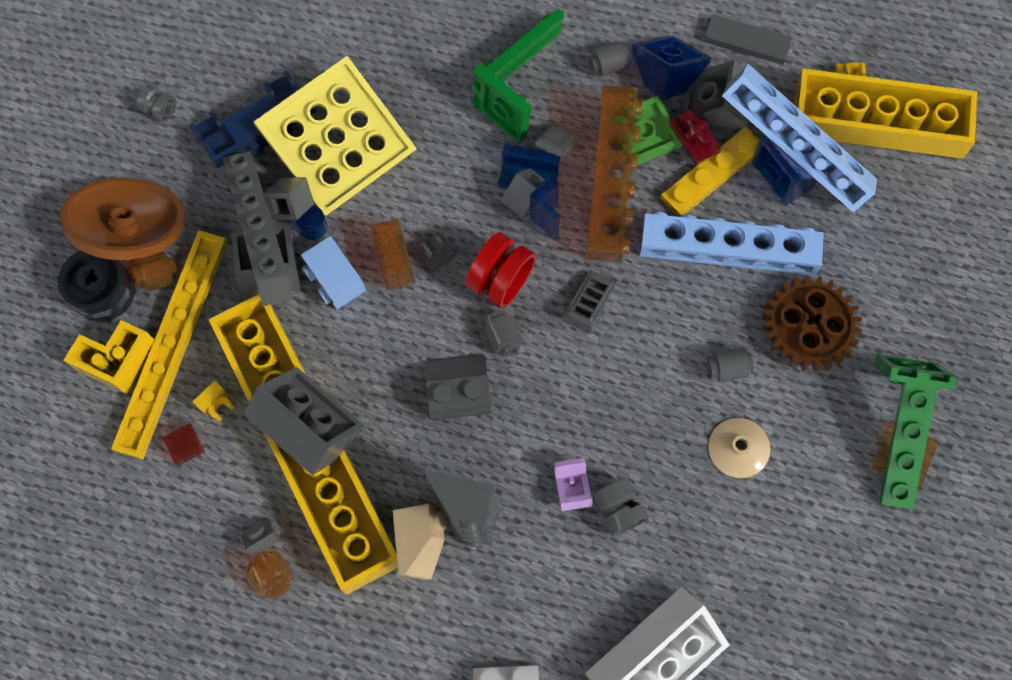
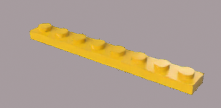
[111,230,228,460]

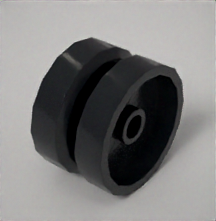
[57,250,136,322]

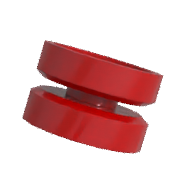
[465,232,537,309]

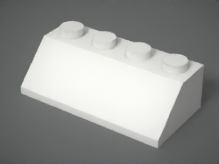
[585,587,729,680]

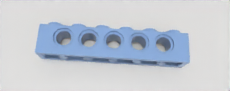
[722,63,877,212]
[640,212,824,276]

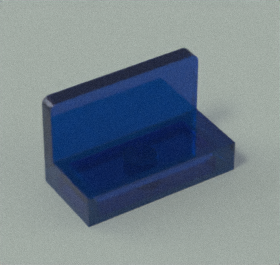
[498,144,561,197]
[530,175,560,241]

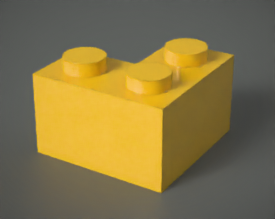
[63,320,154,395]

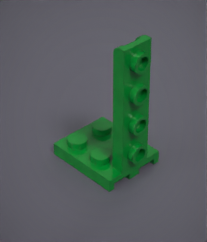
[471,8,564,144]
[875,354,957,509]

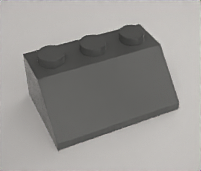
[244,367,364,476]

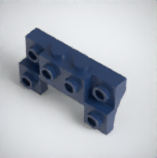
[189,71,316,168]

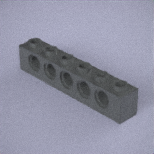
[222,151,293,306]

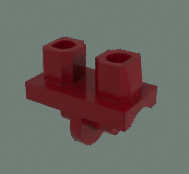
[668,107,722,166]

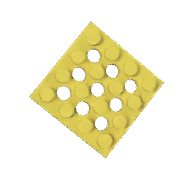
[254,56,417,217]

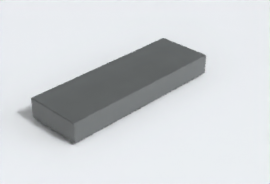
[704,14,793,65]

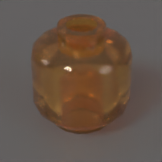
[130,251,177,292]
[245,551,293,599]

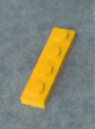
[660,127,765,217]

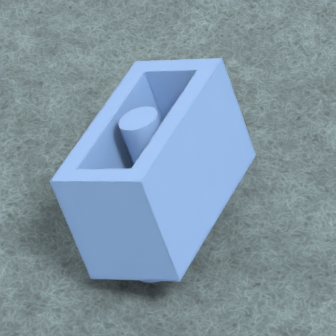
[301,236,366,310]

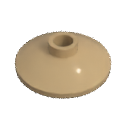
[708,418,770,478]

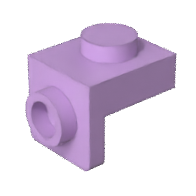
[554,458,593,511]

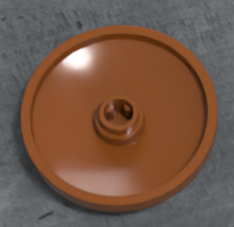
[60,178,184,260]

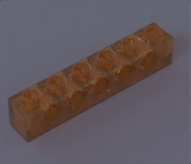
[587,85,643,263]

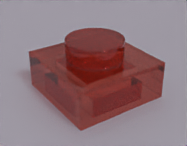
[162,423,205,466]

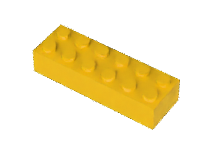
[794,68,978,159]

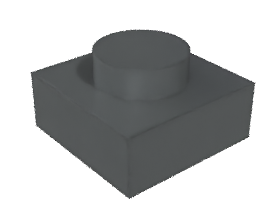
[241,519,280,558]

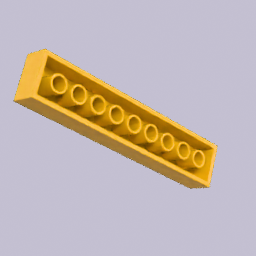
[208,294,398,595]

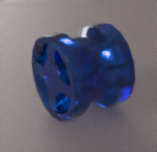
[295,205,328,240]

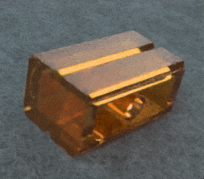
[370,219,415,290]

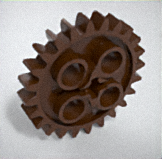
[761,275,862,372]

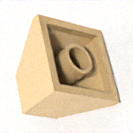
[393,504,446,580]

